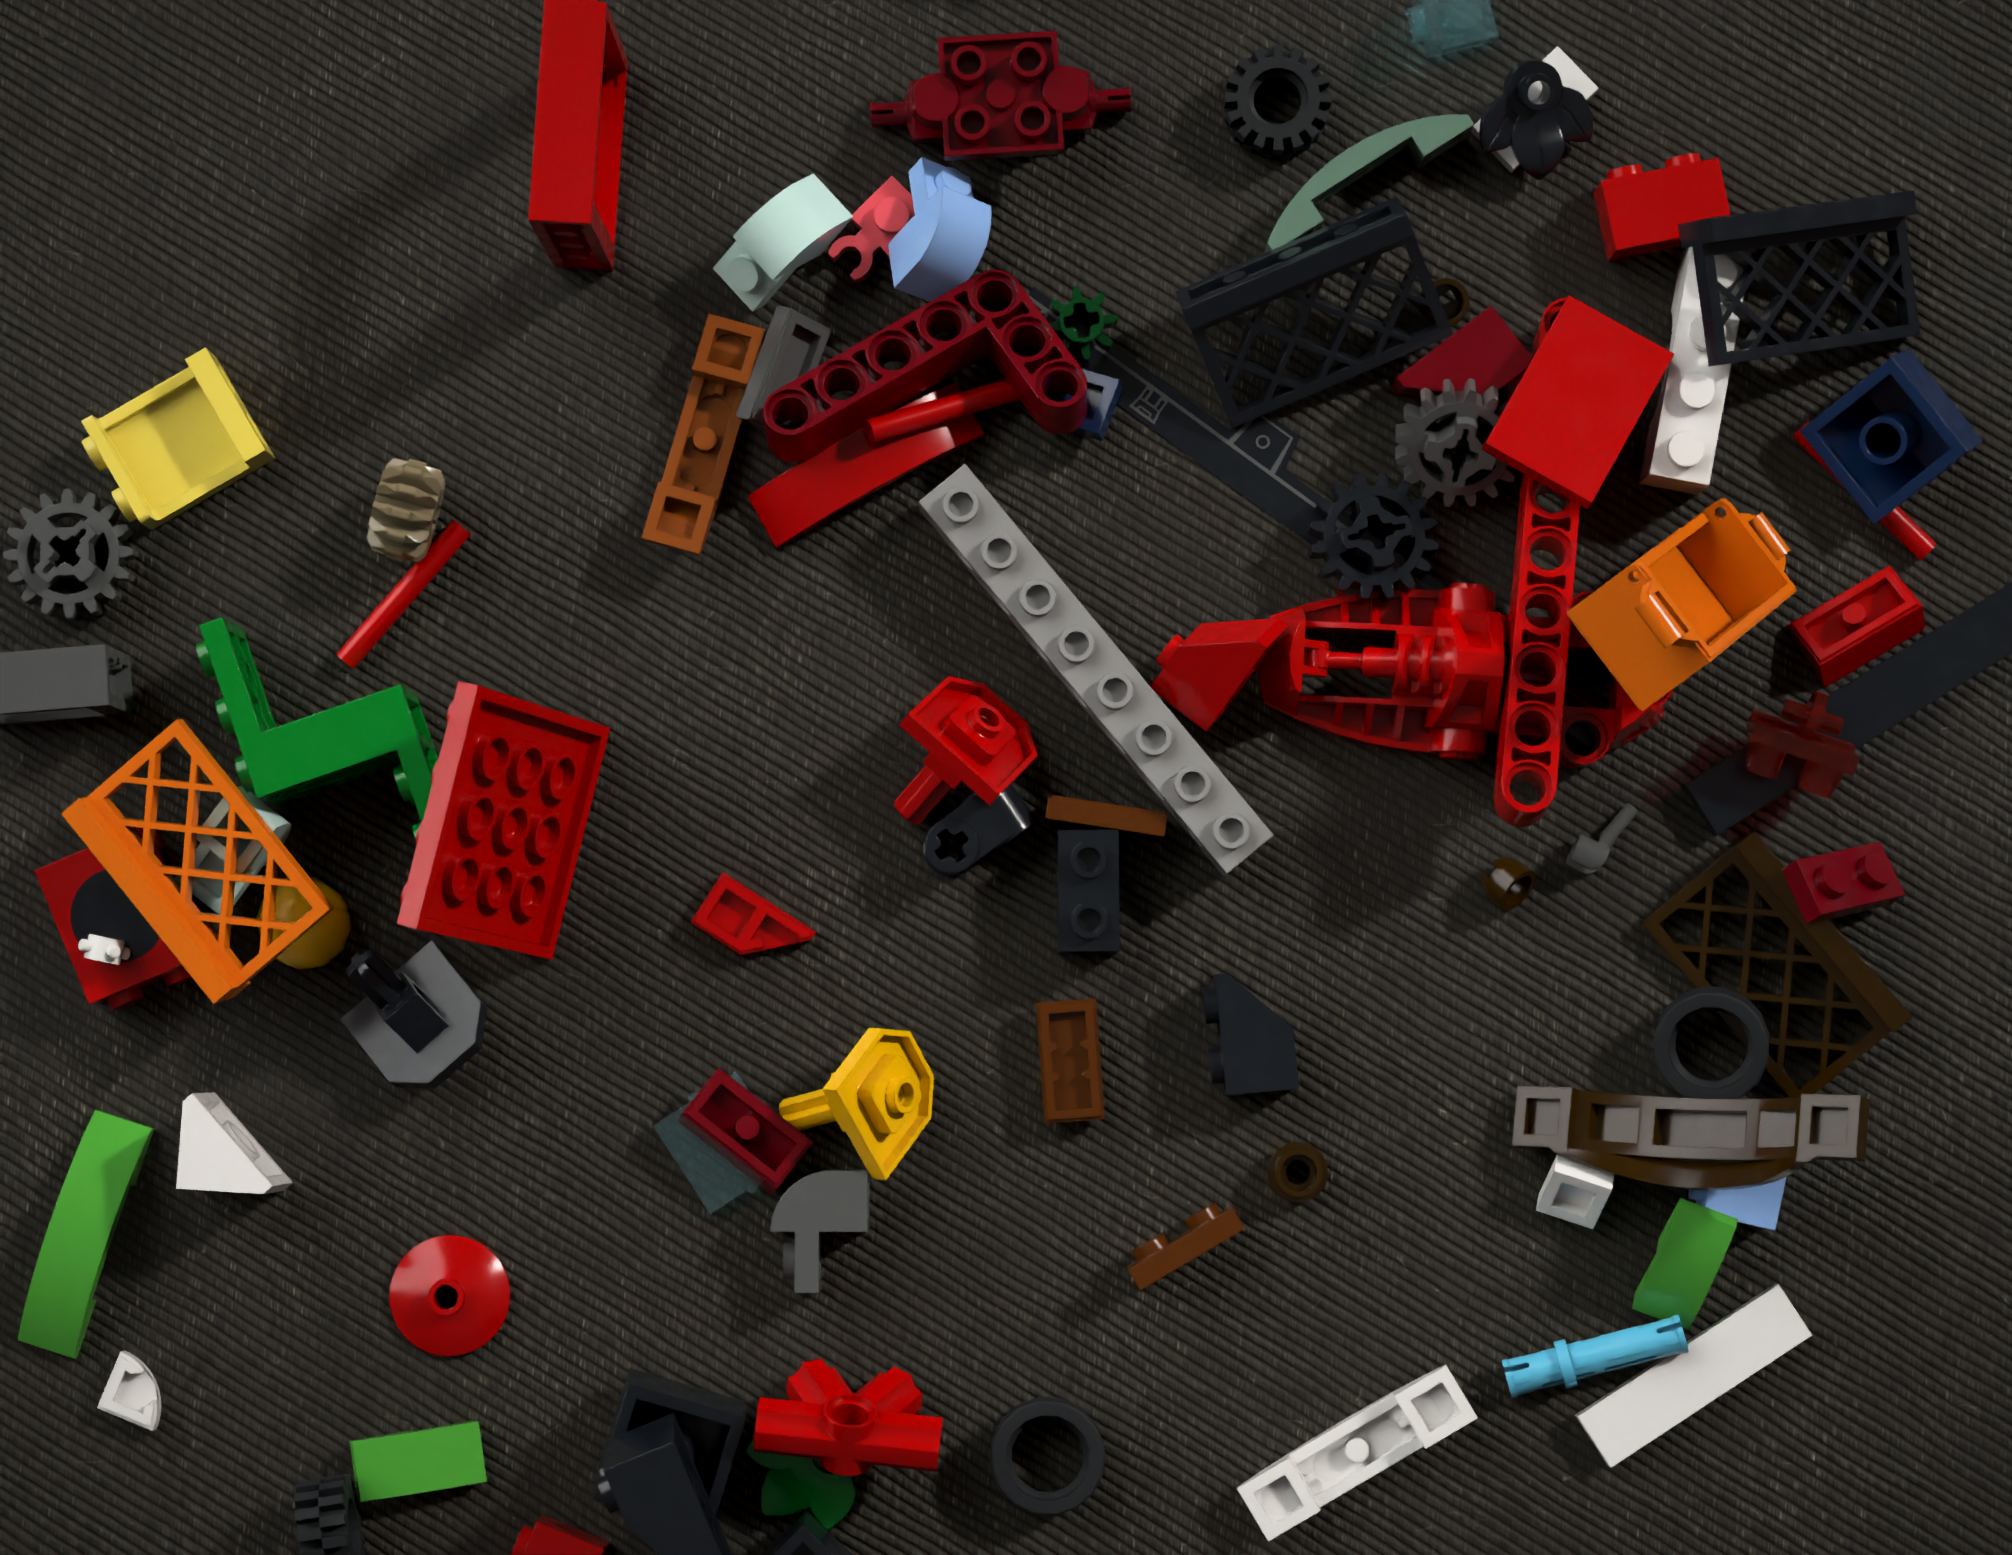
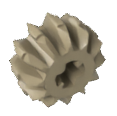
[367,458,446,563]

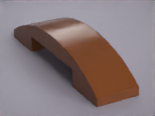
[641,313,766,556]

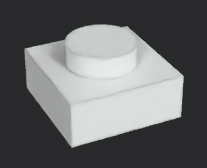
[1536,1154,1614,1229]

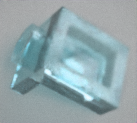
[1407,0,1499,58]

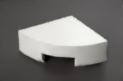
[97,1350,161,1431]

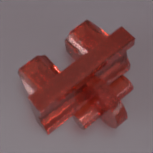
[1745,691,1860,798]

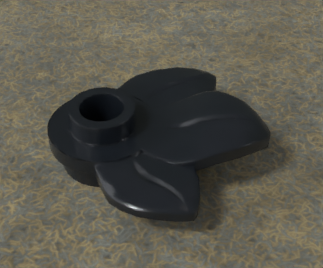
[1479,59,1593,180]

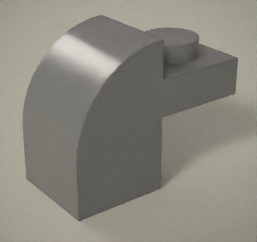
[770,1169,870,1293]

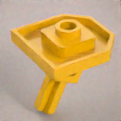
[779,1028,934,1180]

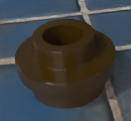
[1267,1142,1328,1203]

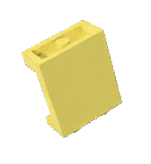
[81,347,276,530]

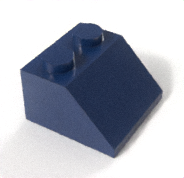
[1800,348,1983,524]

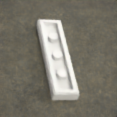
[1575,1283,1812,1468]

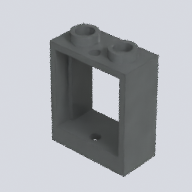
[0,644,134,726]

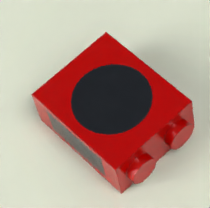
[34,827,192,1011]

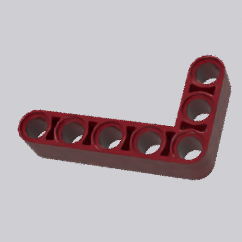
[763,270,1087,462]

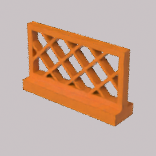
[61,719,335,1004]

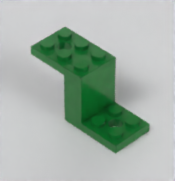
[196,617,439,839]

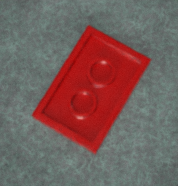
[1481,295,1674,509]

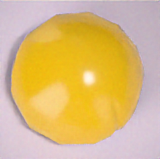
[256,877,351,970]

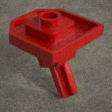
[894,676,1038,825]

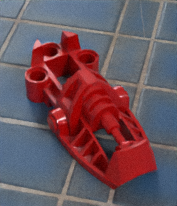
[1258,583,1673,769]

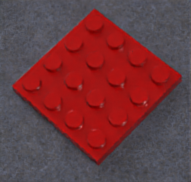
[397,681,610,960]

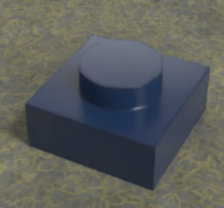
[1050,369,1123,442]

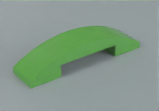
[18,1110,154,1359]

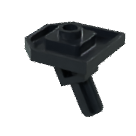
[340,940,488,1088]

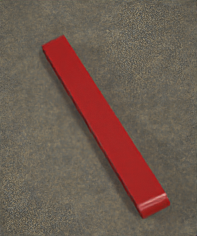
[1493,298,1583,827]

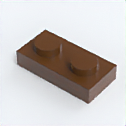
[1126,1202,1245,1290]

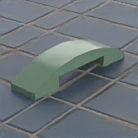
[1264,114,1474,253]

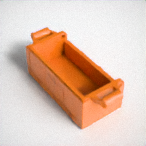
[1567,498,1797,711]

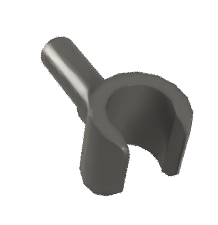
[1566,803,1638,874]

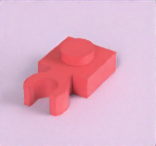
[828,176,915,284]

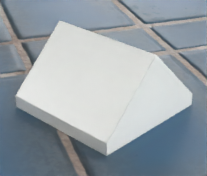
[176,1092,293,1194]

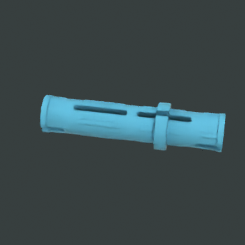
[1502,1314,1689,1398]

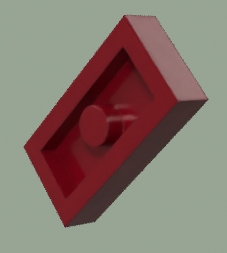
[1782,842,1905,924]

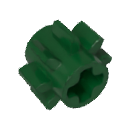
[1049,286,1118,365]

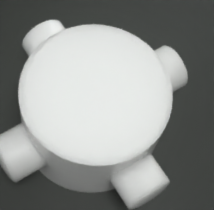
[78,934,130,965]

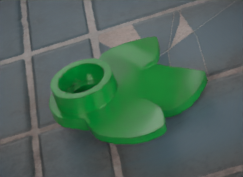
[746,1438,855,1529]

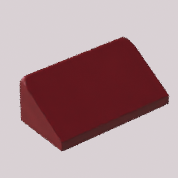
[678,1067,813,1195]

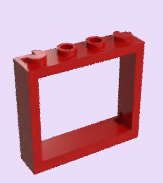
[528,0,628,271]

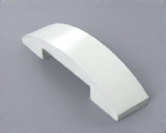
[1237,1364,1478,1541]

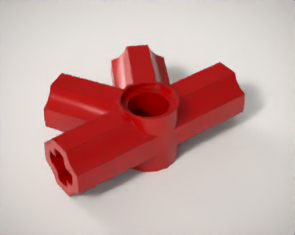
[753,1358,943,1476]

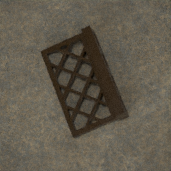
[1641,829,1913,1098]

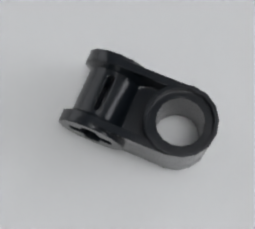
[923,784,1038,876]

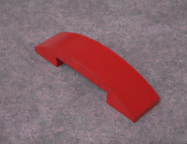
[748,382,985,549]

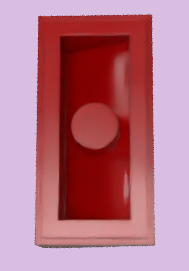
[1788,565,1926,687]

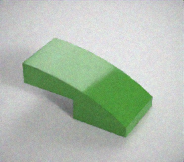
[1632,1198,1738,1330]
[349,1421,487,1502]

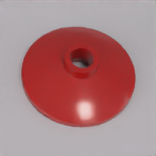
[389,1235,511,1356]

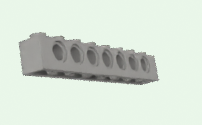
[919,464,1273,877]

